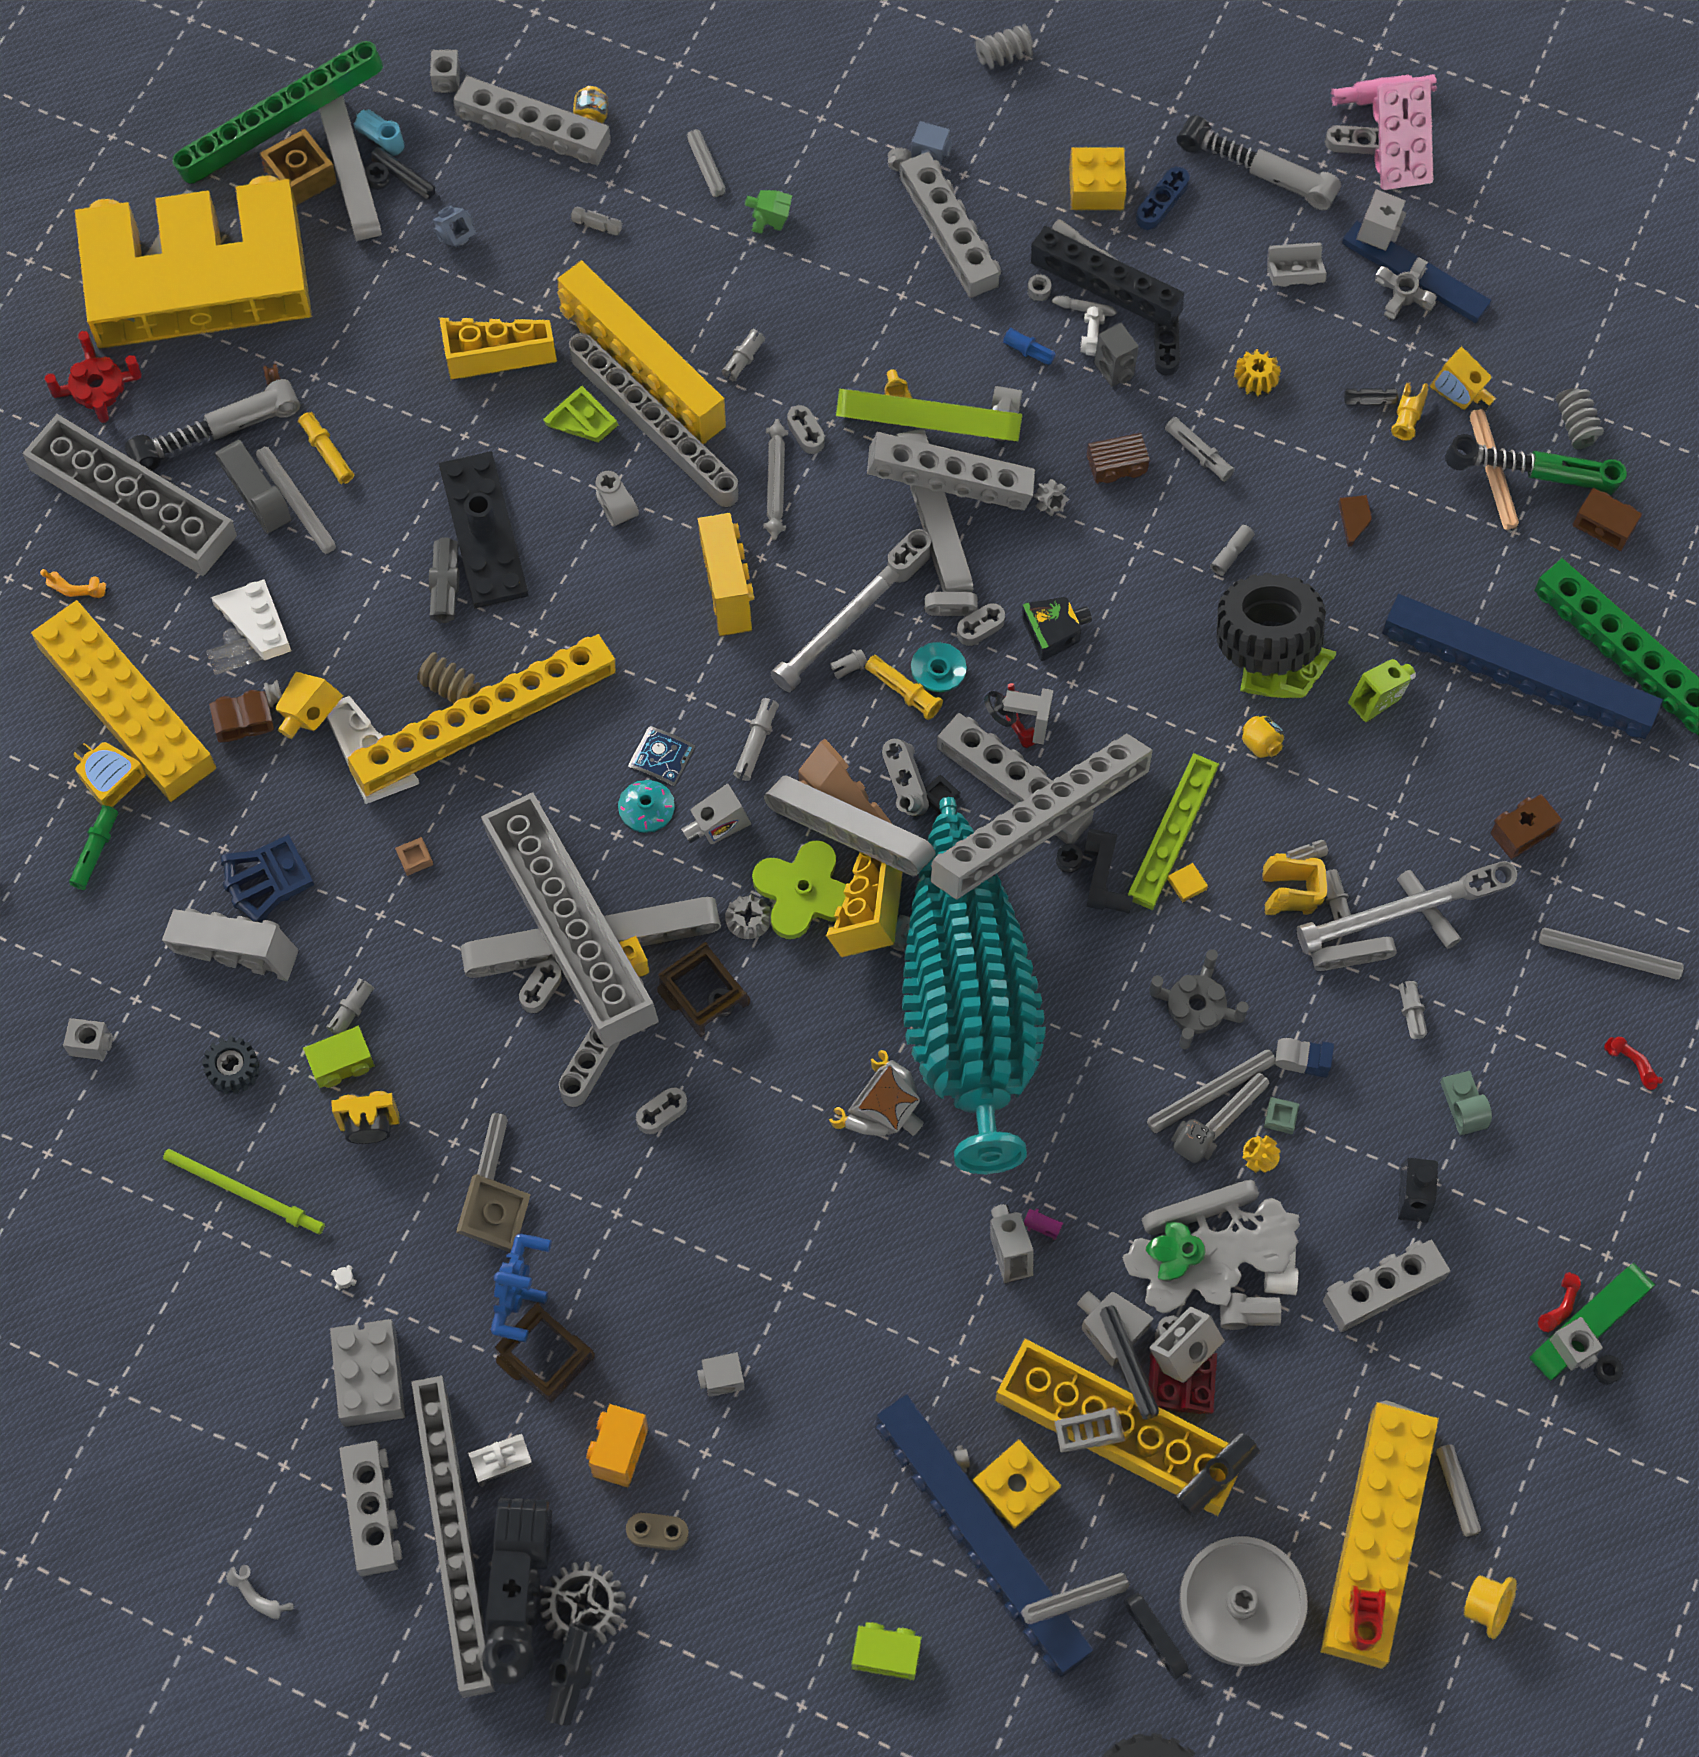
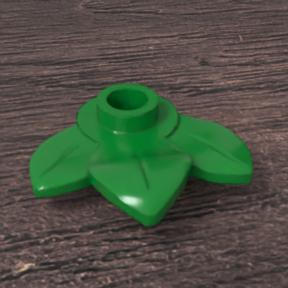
[1145,1222,1206,1281]

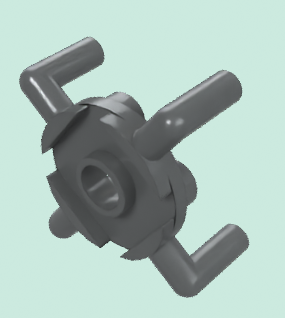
[1149,949,1249,1049]

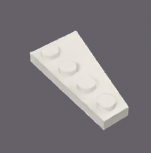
[327,696,419,804]

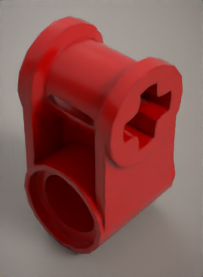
[1349,1585,1386,1651]

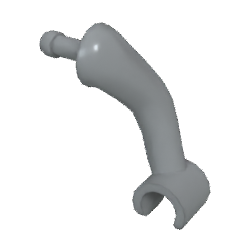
[226,1565,294,1619]

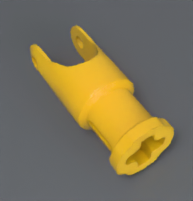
[1391,383,1428,440]

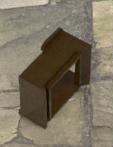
[657,942,751,1038]
[495,1302,595,1404]

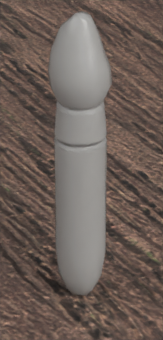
[1052,296,1117,316]

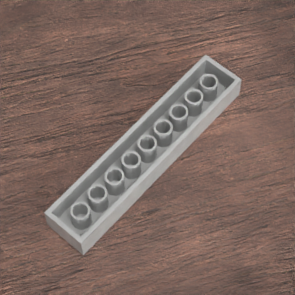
[481,792,659,1048]

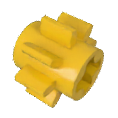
[1243,1135,1280,1173]

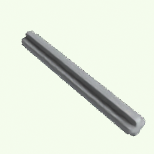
[256,446,336,554]
[1539,928,1684,979]
[1147,1049,1276,1133]

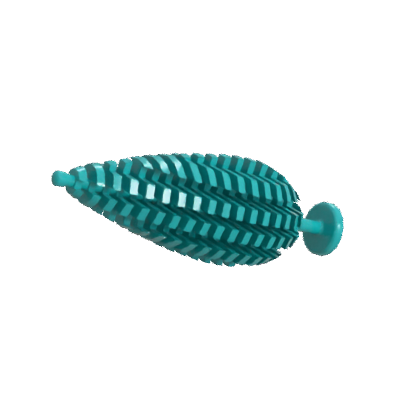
[902,797,1046,1174]

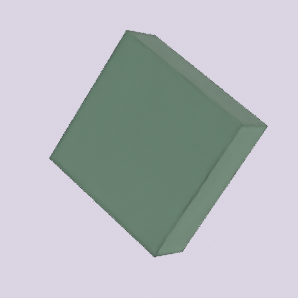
[1264,1097,1300,1134]

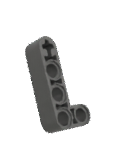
[214,439,292,534]

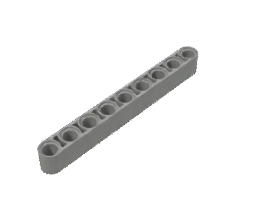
[569,333,739,507]
[460,897,721,978]

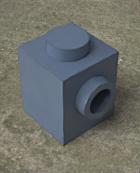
[911,121,953,166]

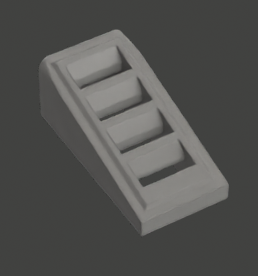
[1054,1407,1125,1453]

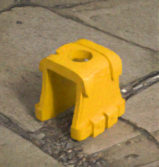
[1262,853,1327,915]

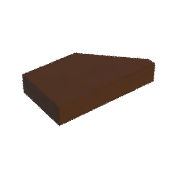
[1338,495,1372,547]

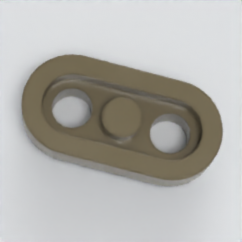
[626,1513,689,1550]

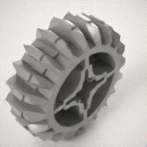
[540,1562,626,1648]

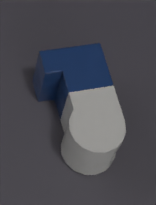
[1275,1038,1334,1078]

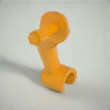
[40,569,106,598]

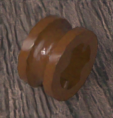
[263,363,280,386]

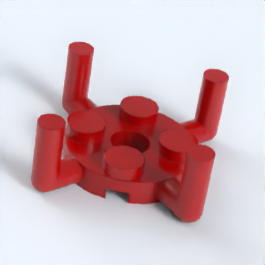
[45,331,142,423]

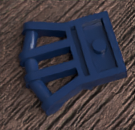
[221,834,314,923]

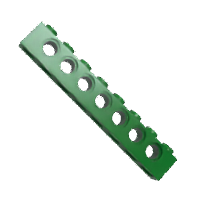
[1534,558,1699,736]

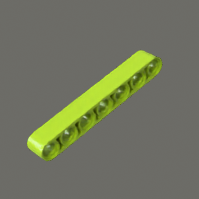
[836,389,1022,441]

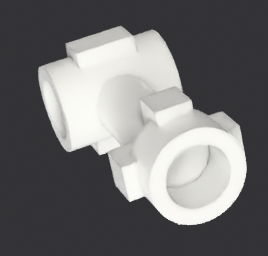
[1080,307,1105,356]

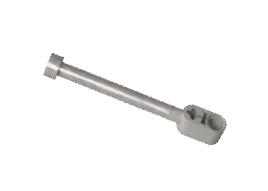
[771,529,931,692]
[1297,861,1517,954]

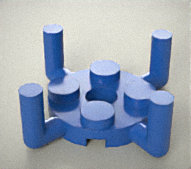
[491,1234,552,1342]

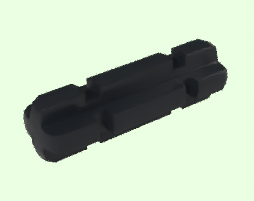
[1344,388,1398,404]

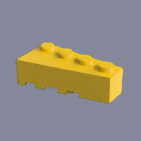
[439,318,557,380]
[698,513,754,636]
[826,852,903,957]

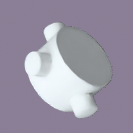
[331,1265,357,1290]

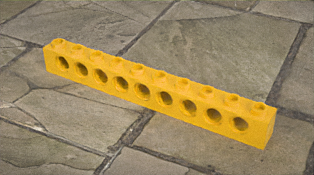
[347,634,615,797]

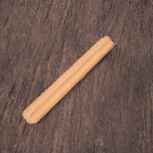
[1470,409,1519,530]

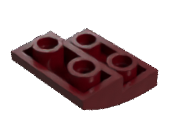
[1148,1352,1217,1414]

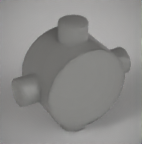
[954,1445,970,1473]

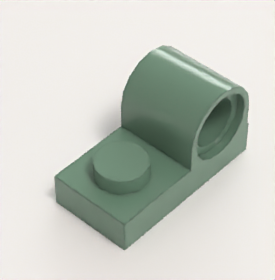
[1440,1071,1492,1136]

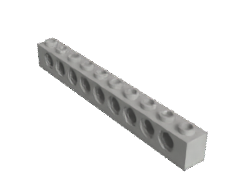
[931,733,1153,900]
[412,1376,495,1698]

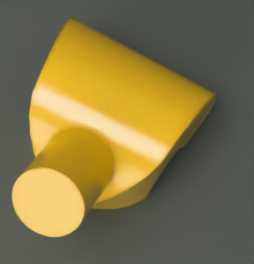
[885,369,912,398]

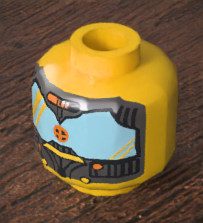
[573,86,608,123]
[1242,716,1284,758]

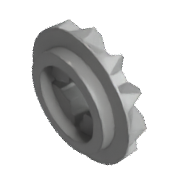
[725,894,771,939]

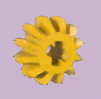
[1234,349,1281,396]

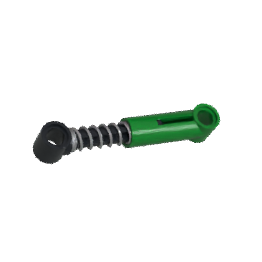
[1445,434,1627,495]

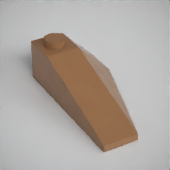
[798,739,892,824]

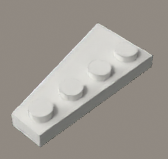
[211,580,291,660]

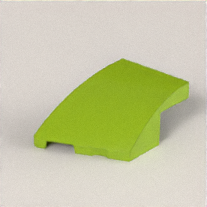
[1240,648,1336,698]

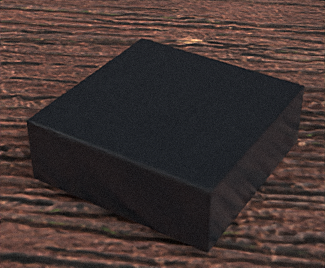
[925,774,961,814]

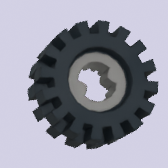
[202,1036,260,1094]

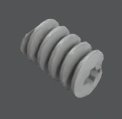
[975,24,1033,69]
[1556,388,1604,449]

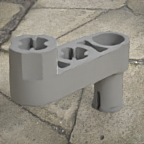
[882,738,929,816]

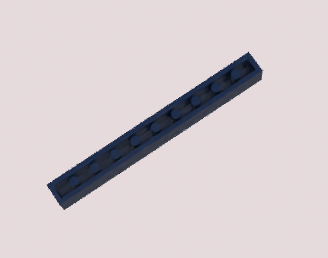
[1382,594,1663,739]
[875,1394,1093,1678]

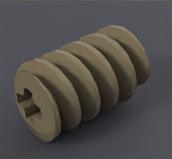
[417,652,480,703]

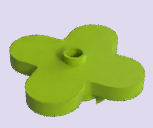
[752,841,846,939]

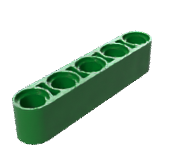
[1529,1262,1656,1381]

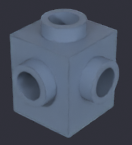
[433,206,476,247]

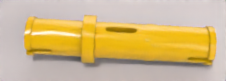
[298,412,354,484]

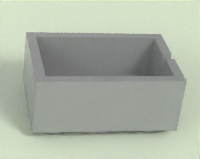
[330,1319,405,1427]

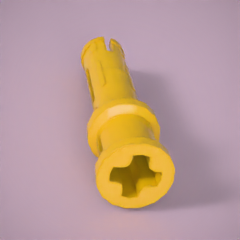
[865,654,943,720]

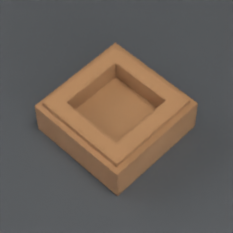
[395,837,434,876]

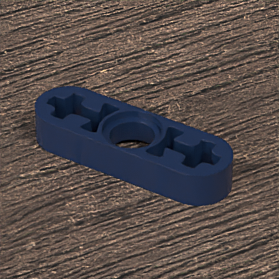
[1136,167,1190,230]

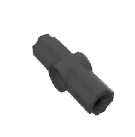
[429,538,460,623]

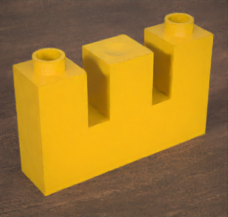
[75,176,312,349]

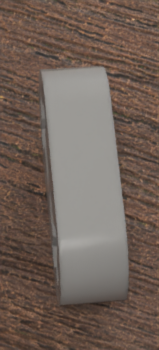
[787,405,825,454]
[925,592,978,616]
[957,604,1005,646]
[519,960,562,1013]
[636,1088,687,1134]

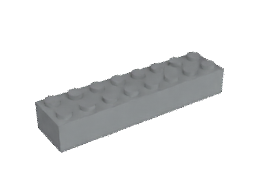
[22,414,237,576]

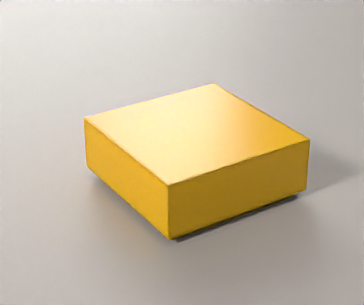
[1167,863,1208,903]

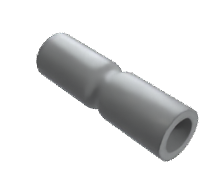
[1210,525,1255,576]

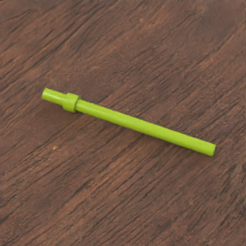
[163,1149,325,1235]

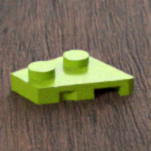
[543,386,619,443]

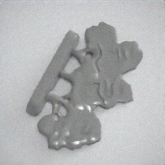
[1122,1180,1300,1313]

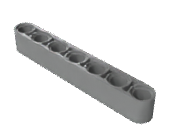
[319,95,382,241]
[896,428,973,592]
[764,776,936,876]

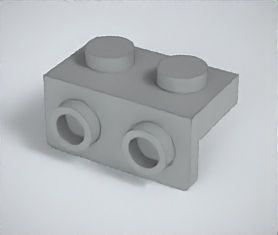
[1267,243,1326,287]

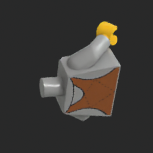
[829,1050,924,1137]

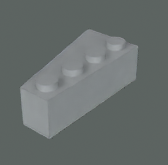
[162,908,299,981]

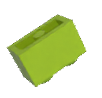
[303,1026,375,1088]
[852,1622,921,1680]

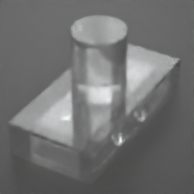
[206,628,263,675]

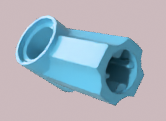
[354,109,405,156]

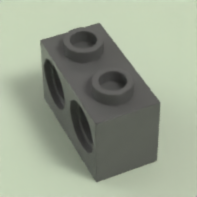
[1094,323,1139,387]

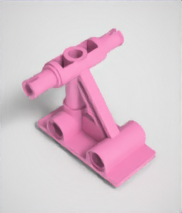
[1331,74,1437,190]

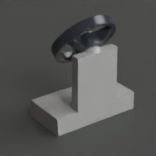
[984,688,1053,744]

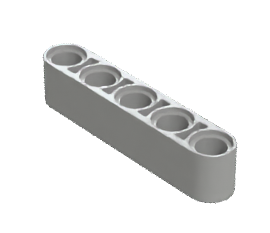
[559,976,644,1107]

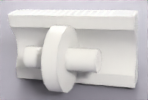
[469,1434,532,1484]

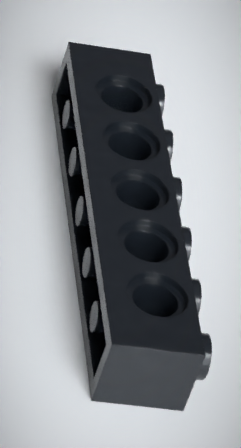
[1031,226,1184,329]

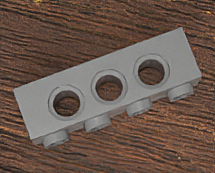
[1323,1239,1451,1333]
[339,1440,402,1577]

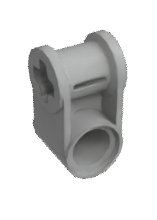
[596,471,639,527]

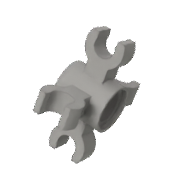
[1375,257,1437,320]

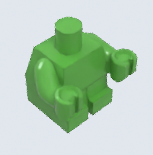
[745,190,792,234]

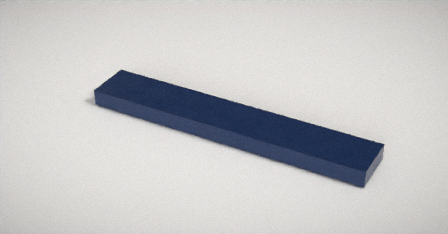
[1342,220,1492,323]

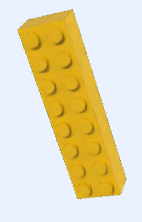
[557,260,726,444]
[31,600,217,802]
[995,1339,1238,1516]
[1320,1402,1439,1669]

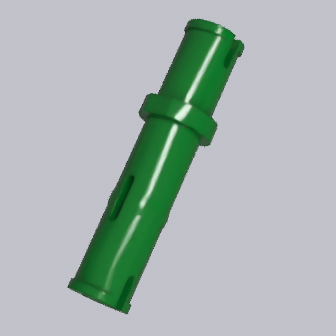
[69,805,119,890]

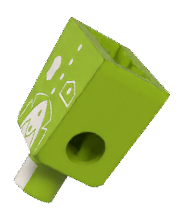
[1348,659,1416,723]

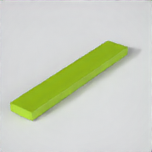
[1128,753,1219,910]

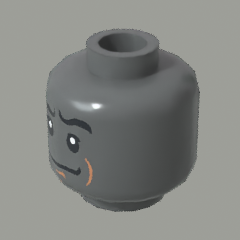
[1171,1119,1217,1163]

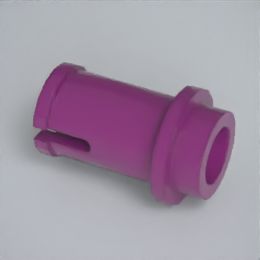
[1024,1208,1063,1240]

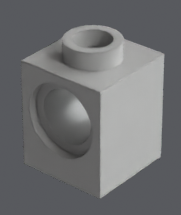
[430,50,460,93]
[63,1018,113,1060]
[1550,1317,1603,1371]
[697,1352,745,1397]

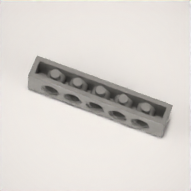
[453,76,611,166]
[900,151,1001,298]
[867,432,1035,511]
[937,713,1094,844]

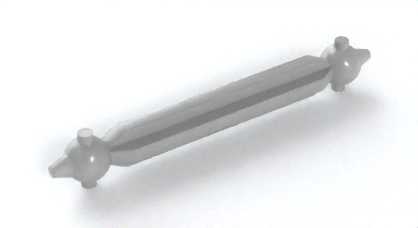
[763,419,788,540]

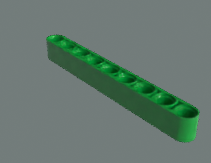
[173,41,383,183]

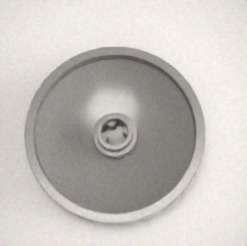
[1179,1536,1308,1666]

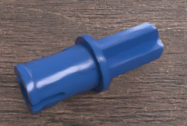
[1003,328,1056,365]

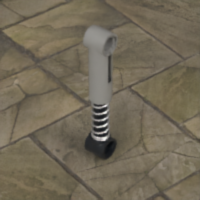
[1176,115,1341,210]
[125,379,300,471]

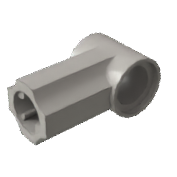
[991,386,1022,441]
[1220,1293,1281,1330]

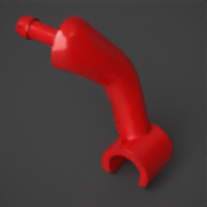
[1005,683,1036,748]
[1604,1037,1663,1090]
[1538,1272,1581,1332]

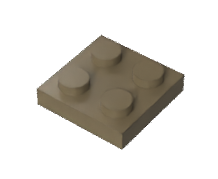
[456,1174,531,1253]

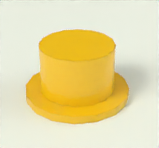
[1464,1575,1517,1639]

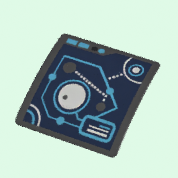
[628,726,695,786]

